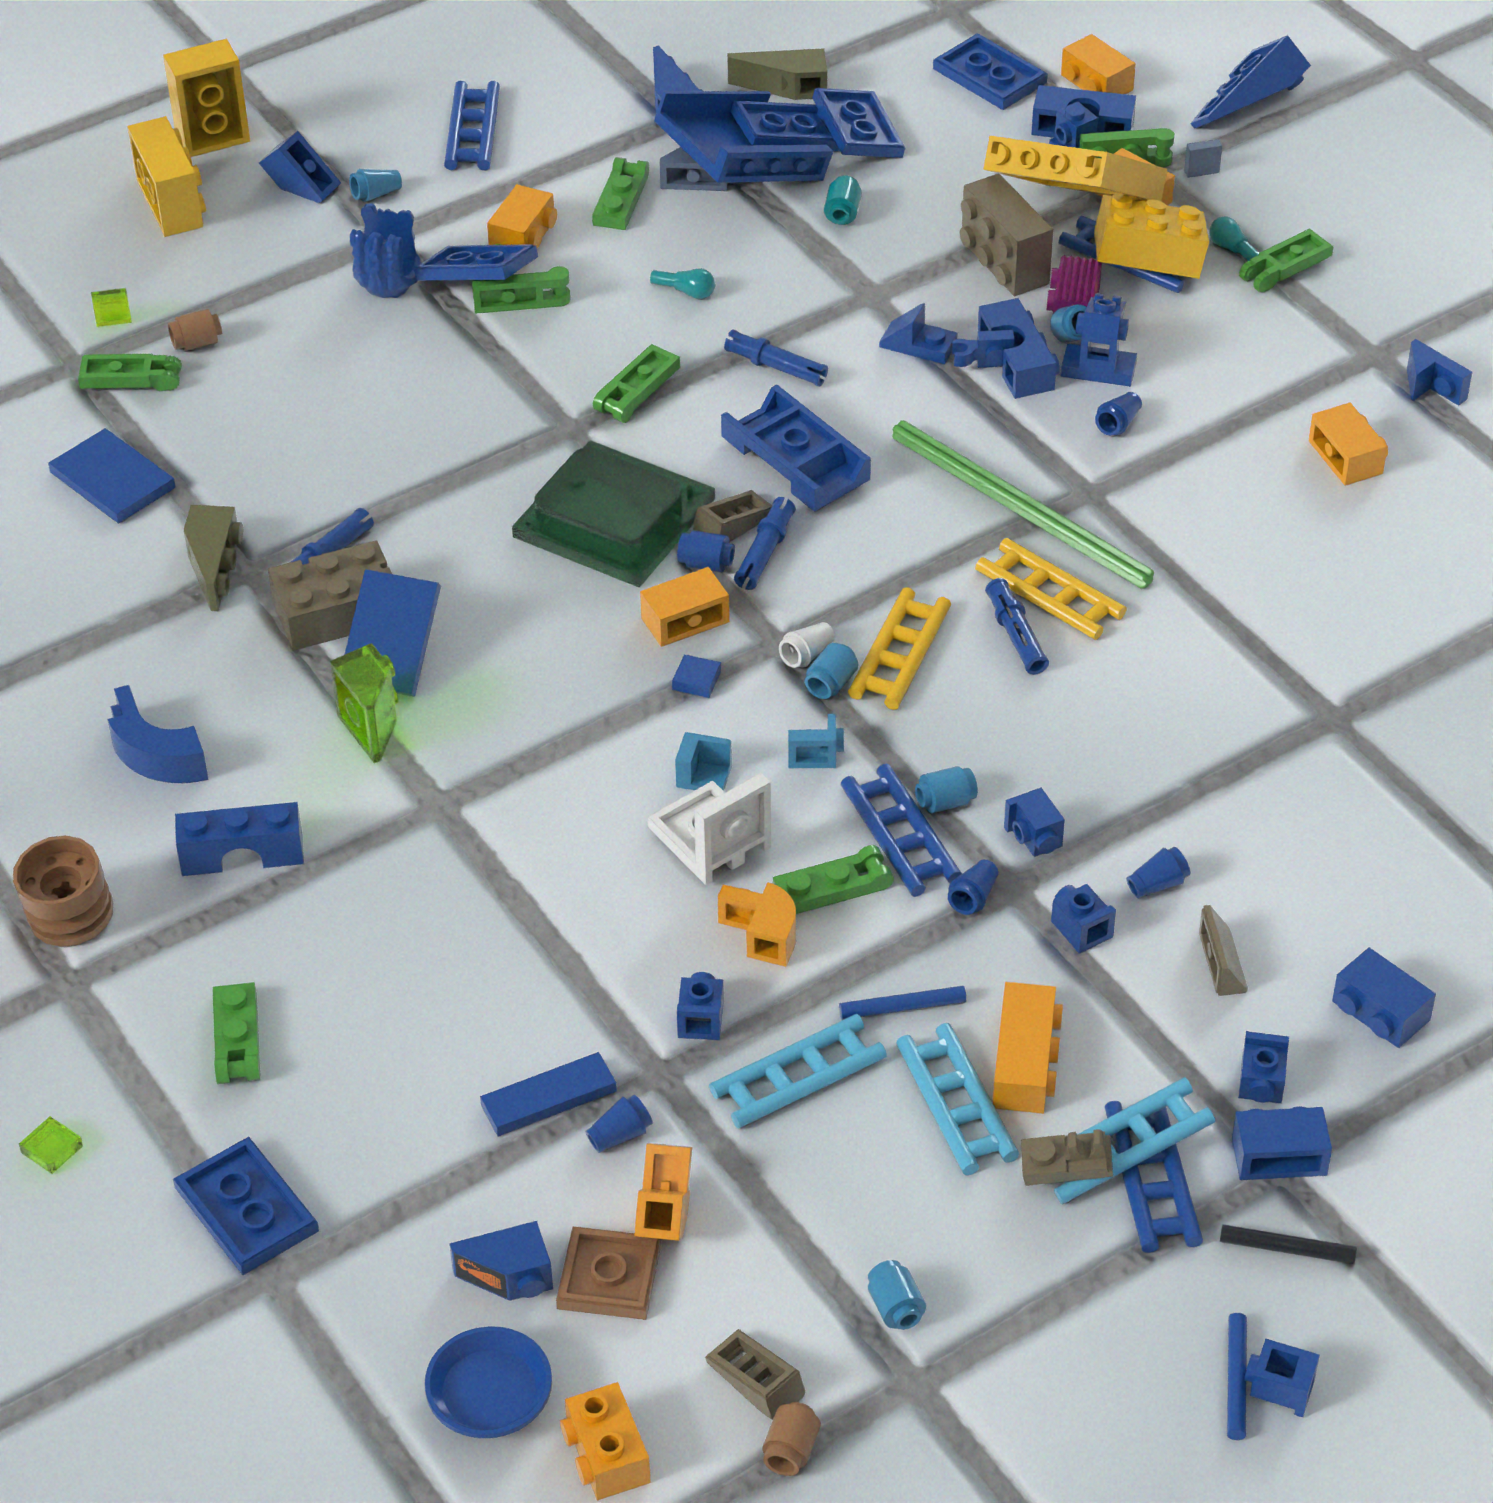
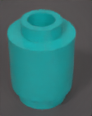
[824,175,862,225]

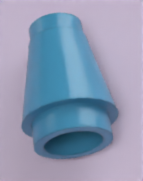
[349,169,402,202]

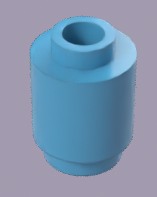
[1050,305,1087,342]
[805,643,858,699]
[915,766,978,814]
[868,1260,926,1330]

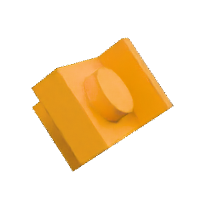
[718,882,796,967]
[634,1143,692,1241]

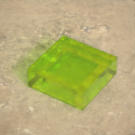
[91,288,132,327]
[19,1116,83,1174]

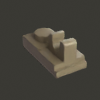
[1021,1129,1113,1186]

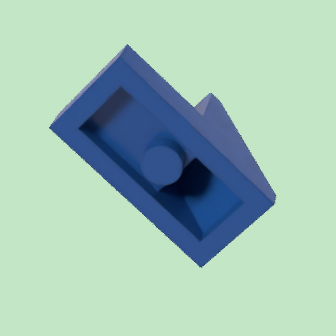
[879,303,958,364]
[1407,339,1472,406]

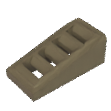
[693,490,772,541]
[705,1329,805,1420]

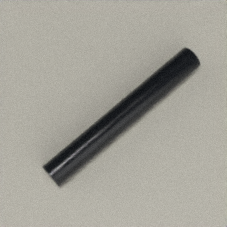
[1220,1224,1357,1264]

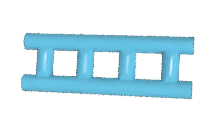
[709,1014,887,1129]
[896,1023,1019,1175]
[1054,1077,1216,1205]

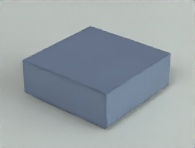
[1184,139,1222,178]

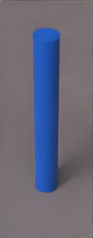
[839,986,966,1020]
[1227,1313,1247,1440]

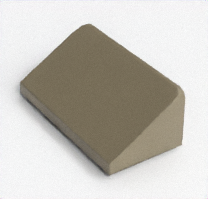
[1199,905,1248,996]

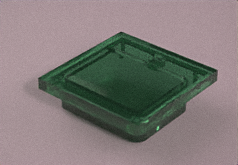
[512,440,715,588]

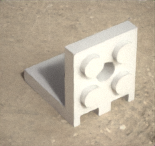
[648,772,771,885]

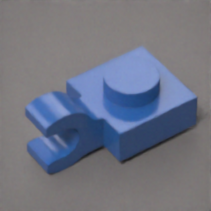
[952,330,1014,368]

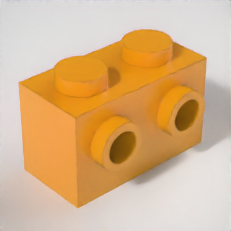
[560,1382,651,1500]

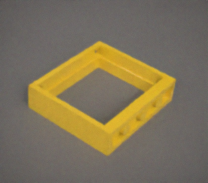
[983,135,1167,201]

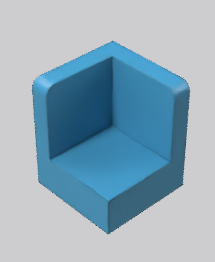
[675,732,732,791]

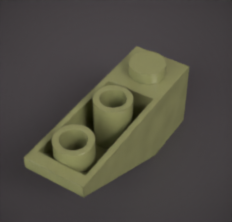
[727,48,827,100]
[184,505,243,611]

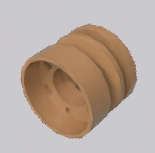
[13,835,113,947]

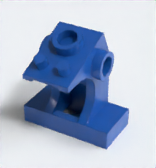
[1061,293,1137,387]

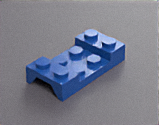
[721,384,871,512]

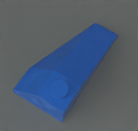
[1190,35,1311,129]

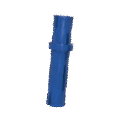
[724,329,828,387]
[734,497,796,590]
[291,508,374,565]
[985,578,1049,675]

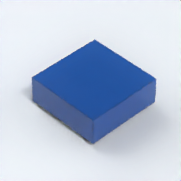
[672,654,721,698]

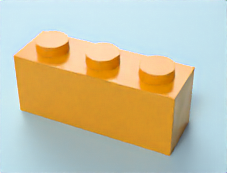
[993,982,1063,1114]

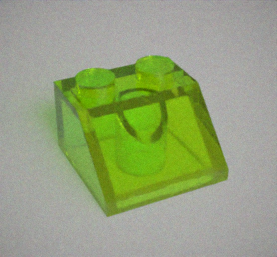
[330,643,399,764]

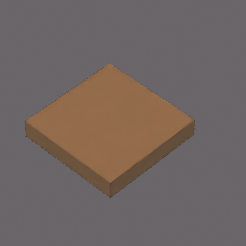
[556,1226,661,1320]

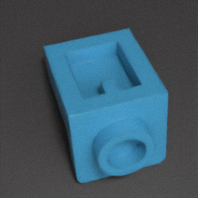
[788,714,844,768]

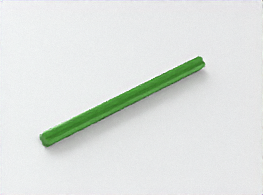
[892,420,1154,589]

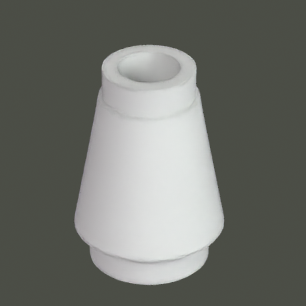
[779,622,835,668]

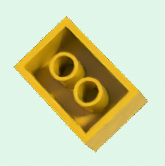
[163,38,250,157]
[127,116,206,237]
[1094,194,1209,279]

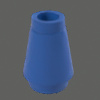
[1095,392,1142,436]
[1126,847,1191,899]
[948,859,999,915]
[585,1094,653,1153]

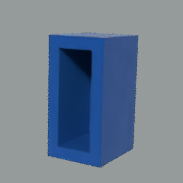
[1332,947,1436,1048]
[1232,1106,1332,1180]

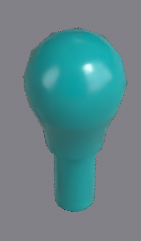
[1209,216,1260,261]
[650,268,716,299]

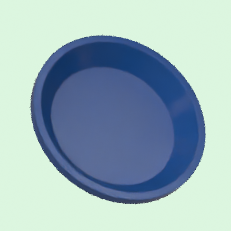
[425,1326,552,1438]

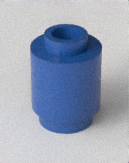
[677,530,735,573]

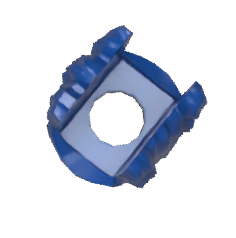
[350,203,421,298]

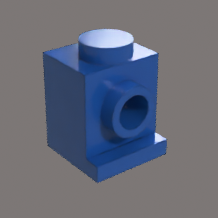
[1049,102,1098,148]
[1004,787,1065,857]
[1051,884,1116,954]
[677,972,724,1040]
[1238,1031,1289,1104]
[1244,1338,1320,1417]

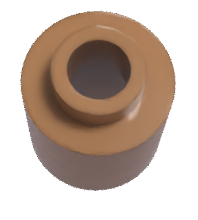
[168,309,222,351]
[762,1402,821,1476]

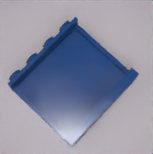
[654,91,834,183]

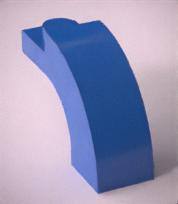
[107,685,209,783]

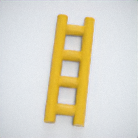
[975,538,1127,640]
[848,587,951,710]

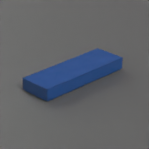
[480,1052,617,1136]

